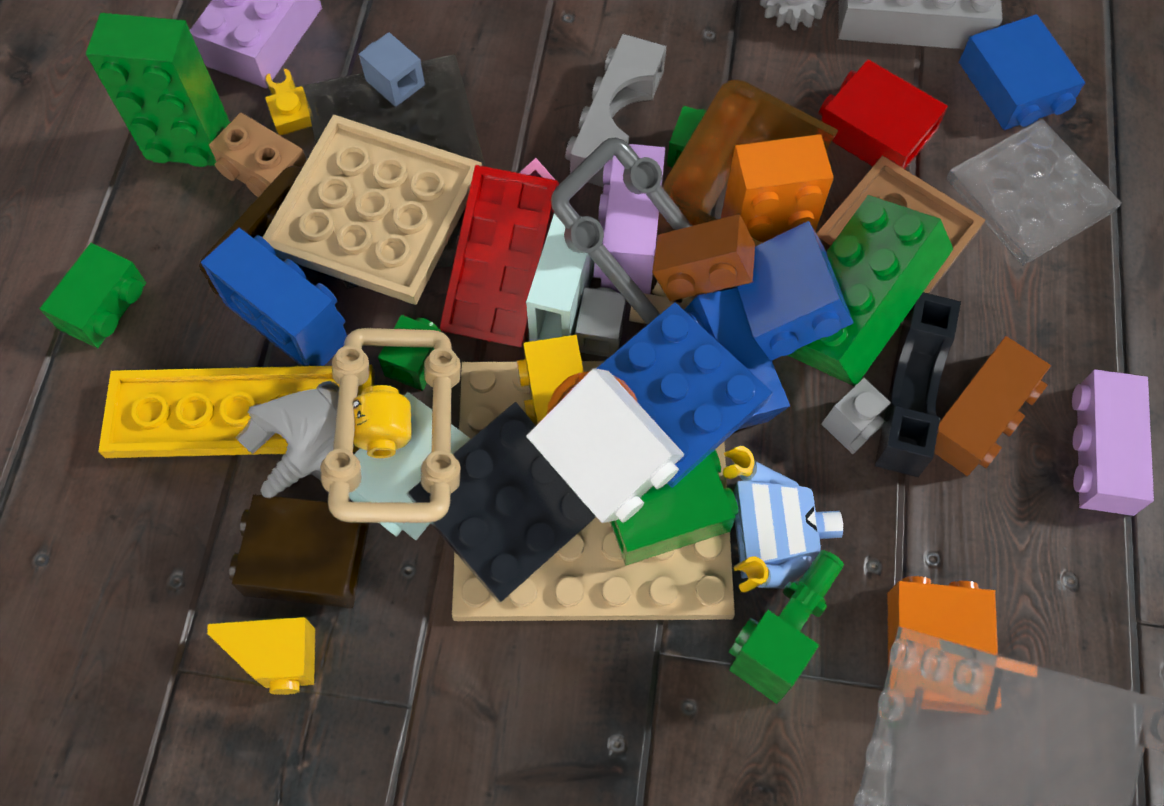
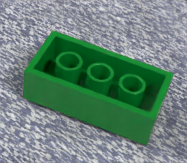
[85,13,230,167]
[788,195,954,387]

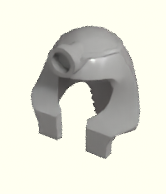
[236,381,354,498]

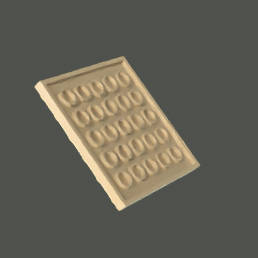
[452,361,735,621]

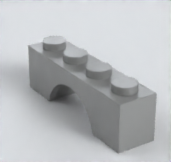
[565,34,666,187]

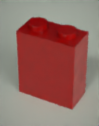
[817,59,948,169]

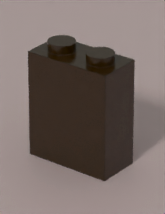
[229,494,370,608]

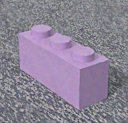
[1072,370,1154,516]

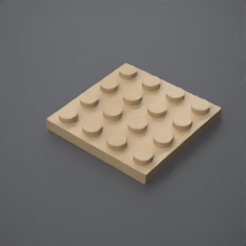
[262,115,482,305]

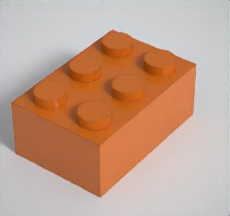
[721,134,834,246]

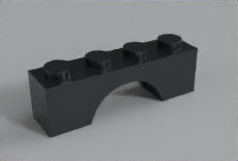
[875,292,961,477]

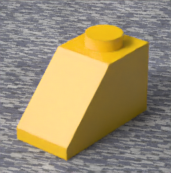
[207,617,315,695]

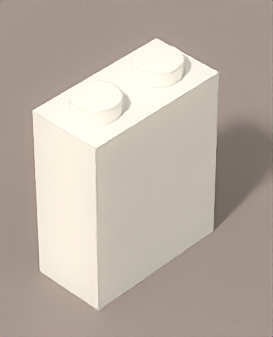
[526,368,685,523]

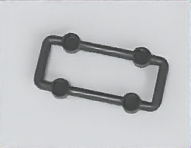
[551,137,738,325]

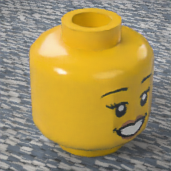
[353,385,412,458]

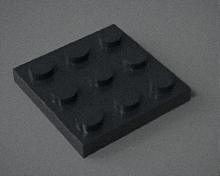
[406,402,596,603]

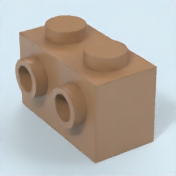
[209,112,307,197]

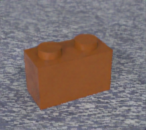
[652,214,755,301]

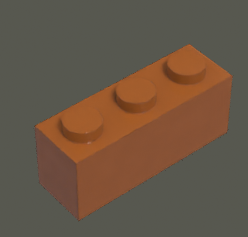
[934,336,1052,476]

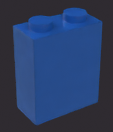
[959,14,1086,130]
[737,221,854,361]

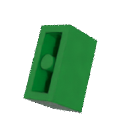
[39,243,147,348]

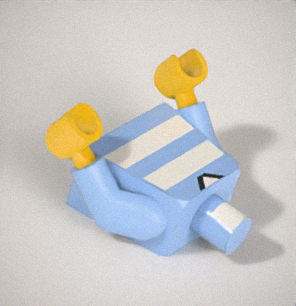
[723,446,843,593]

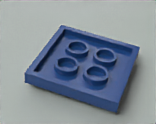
[596,302,773,488]

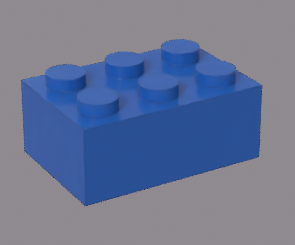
[201,228,347,366]

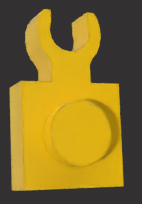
[265,69,316,136]

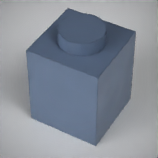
[359,32,425,107]

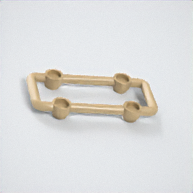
[320,328,461,523]

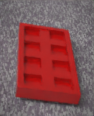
[439,165,559,349]

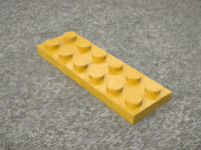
[98,365,375,458]

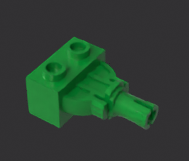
[729,550,844,704]

